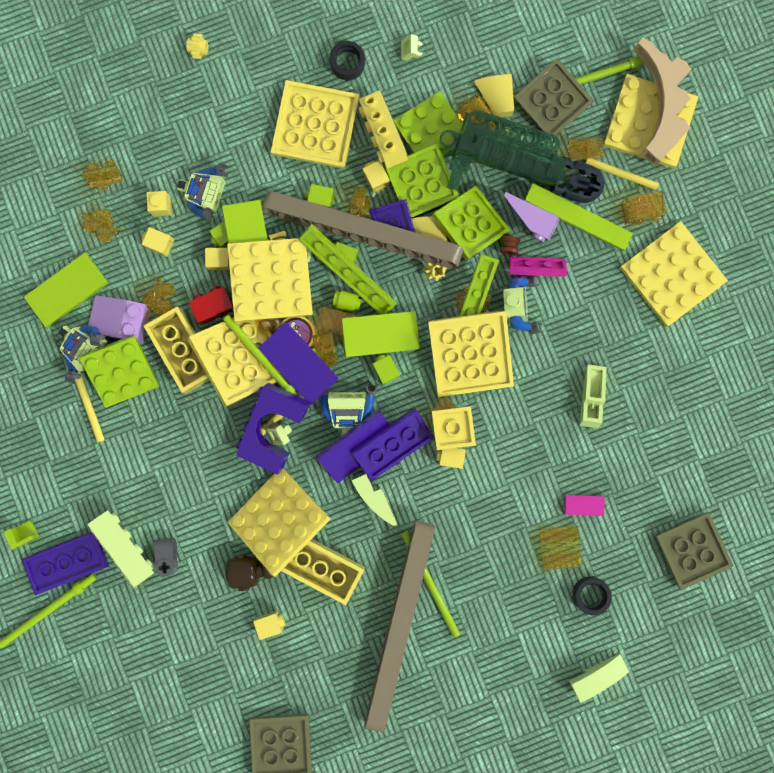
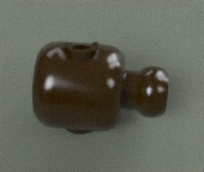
[225,554,274,591]

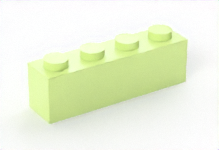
[87,510,154,589]

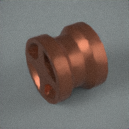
[500,236,521,255]

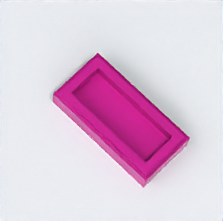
[564,495,605,516]

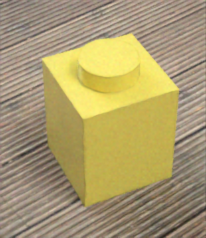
[363,160,390,194]
[147,191,172,217]
[142,227,174,257]
[205,248,230,271]
[436,448,466,469]
[253,610,286,640]

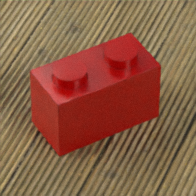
[189,286,234,325]

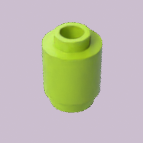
[333,290,362,313]

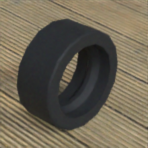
[329,40,365,81]
[573,576,612,615]

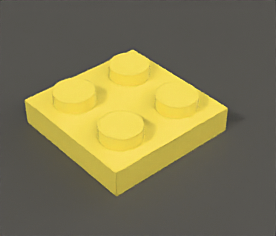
[432,406,476,450]

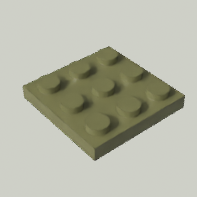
[513,58,594,141]
[654,512,734,590]
[249,714,312,773]

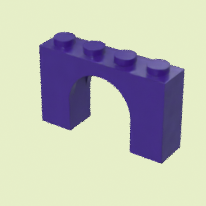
[236,383,311,475]

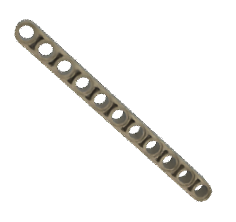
[261,191,464,269]
[364,520,435,733]

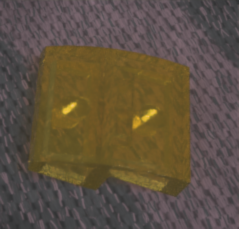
[539,526,583,571]

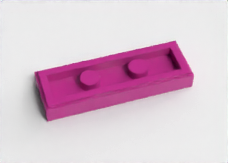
[508,256,567,277]

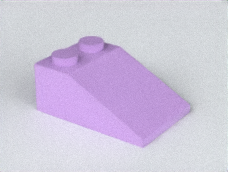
[504,192,560,242]
[88,295,151,344]

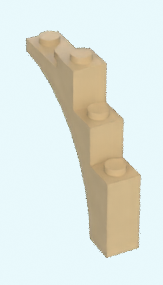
[633,37,691,167]

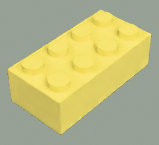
[144,307,210,394]
[281,539,365,605]

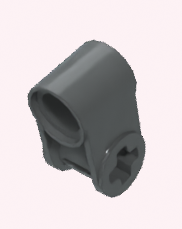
[153,538,178,577]

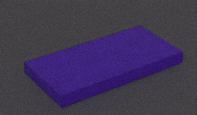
[258,322,339,405]
[351,407,434,481]
[316,410,389,484]
[22,532,109,595]

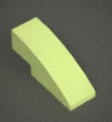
[579,365,607,428]
[352,474,397,526]
[569,654,629,703]

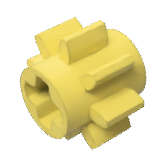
[187,33,208,59]
[422,262,448,281]

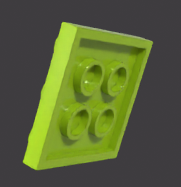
[393,91,471,156]
[385,143,459,217]
[432,186,510,262]
[79,334,160,408]

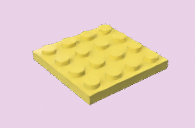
[603,74,699,169]
[271,80,360,169]
[620,221,728,327]
[227,238,313,322]
[428,310,514,397]
[188,317,285,407]
[227,468,331,577]

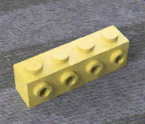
[358,90,408,169]

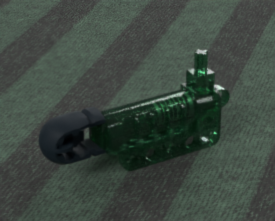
[439,110,605,203]

